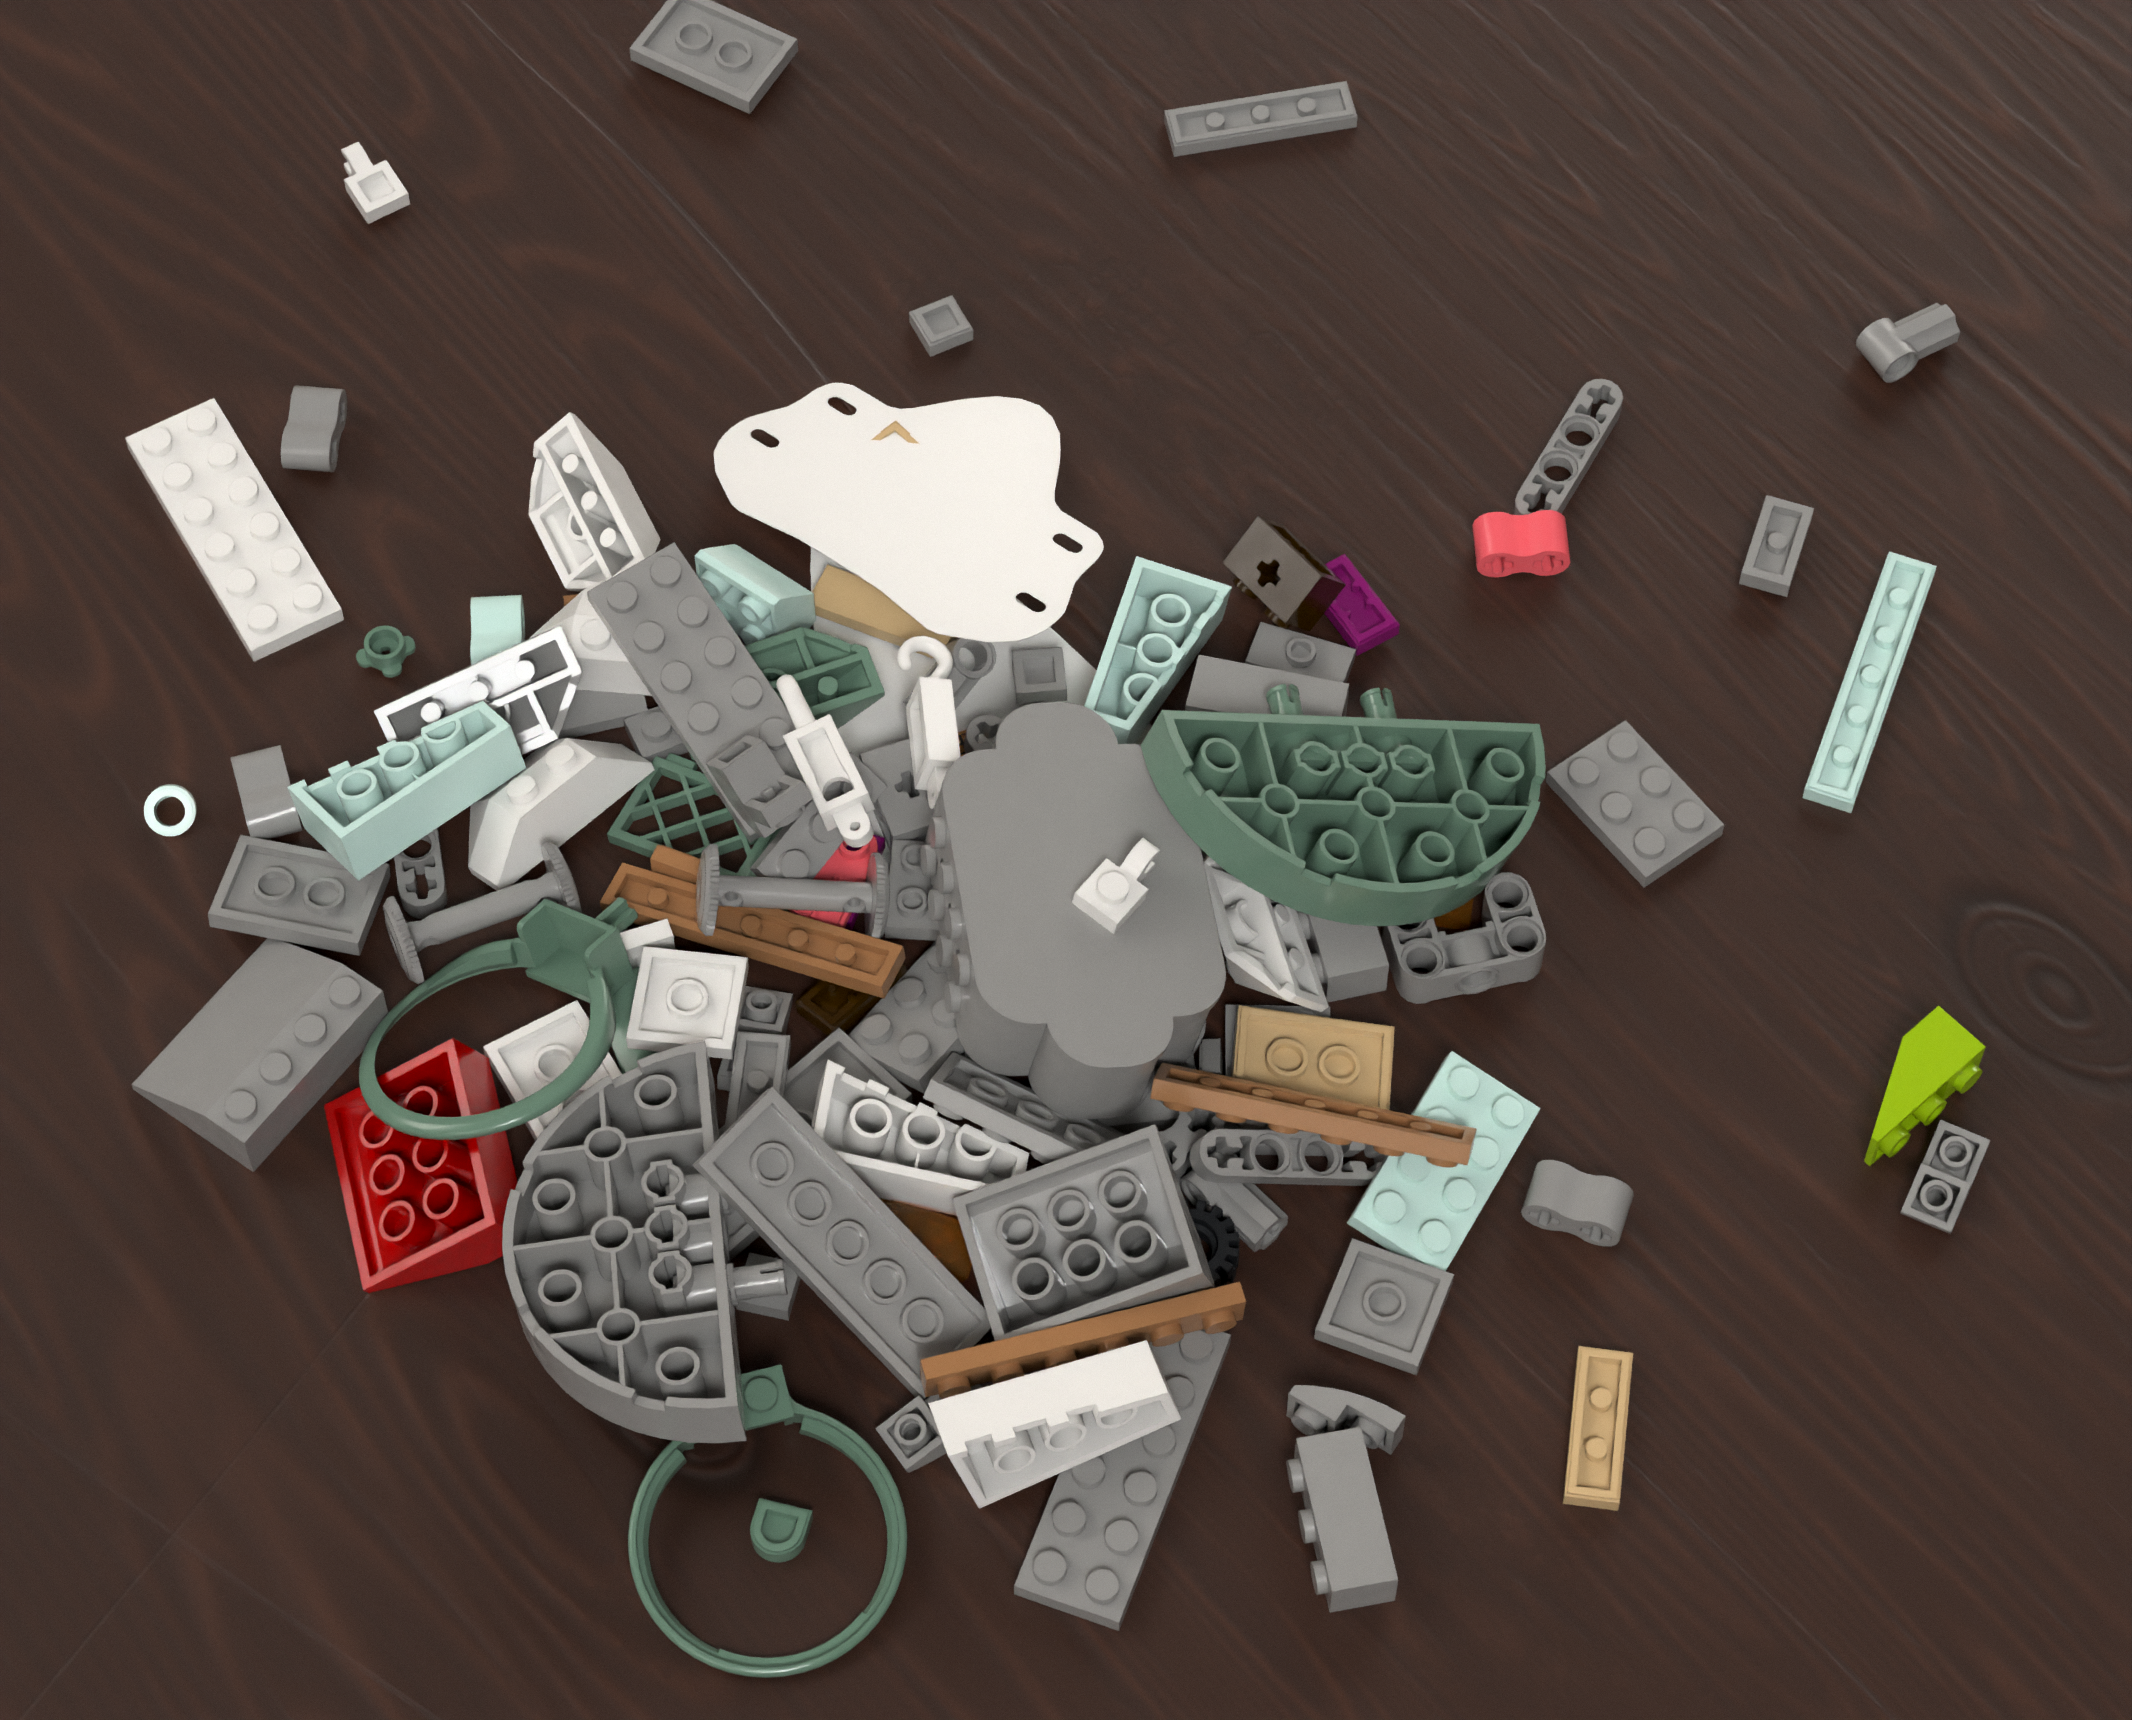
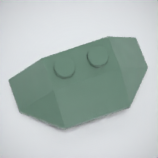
[689,627,885,760]

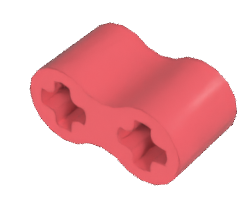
[1472,510,1571,578]

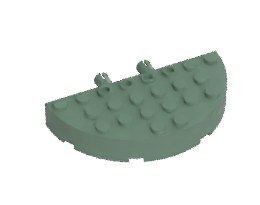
[1140,684,1546,926]

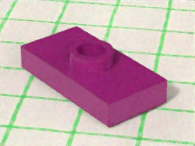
[1324,554,1400,656]

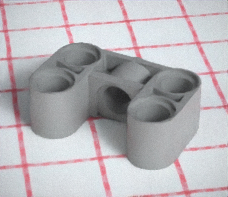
[1381,872,1546,1004]

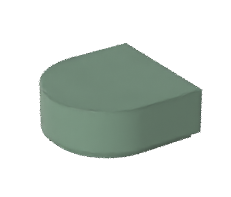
[750,1498,813,1563]

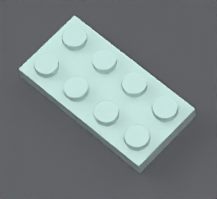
[1347,1051,1541,1271]

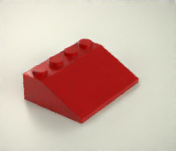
[324,1038,518,1293]

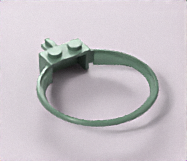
[359,897,638,1140]
[628,1364,908,1678]

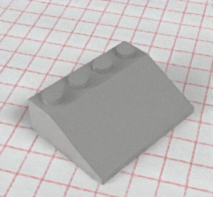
[131,938,388,1172]
[952,1124,1216,1341]

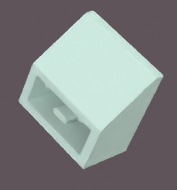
[695,544,816,645]

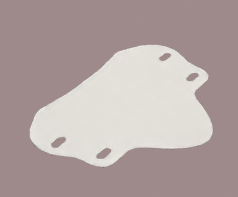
[714,383,1104,642]

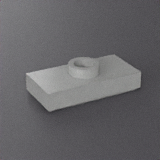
[1245,622,1356,683]

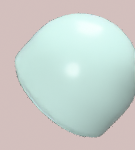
[144,784,197,836]

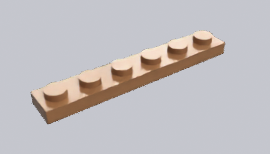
[600,863,906,999]
[1150,1063,1477,1168]
[920,1282,1246,1399]

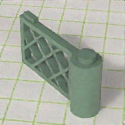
[607,753,787,911]

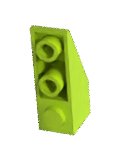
[1864,1006,1986,1166]

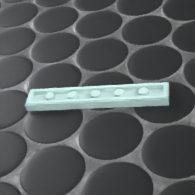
[1802,551,1937,813]

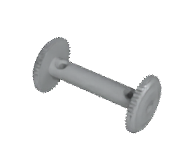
[383,841,582,984]
[696,844,890,939]

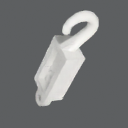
[897,636,961,809]
[776,675,875,848]

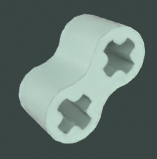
[470,595,525,665]

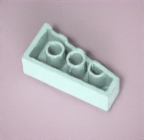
[1084,556,1232,744]
[287,701,526,881]

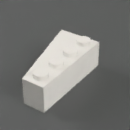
[811,1060,1029,1216]
[928,1340,1181,1509]

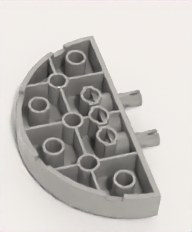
[502,1041,788,1443]

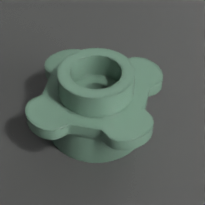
[356,625,416,678]

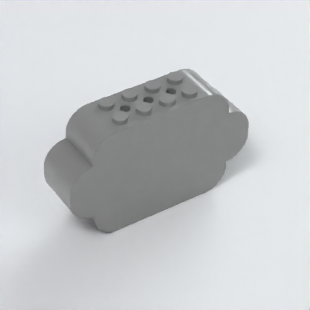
[920,702,1226,1119]

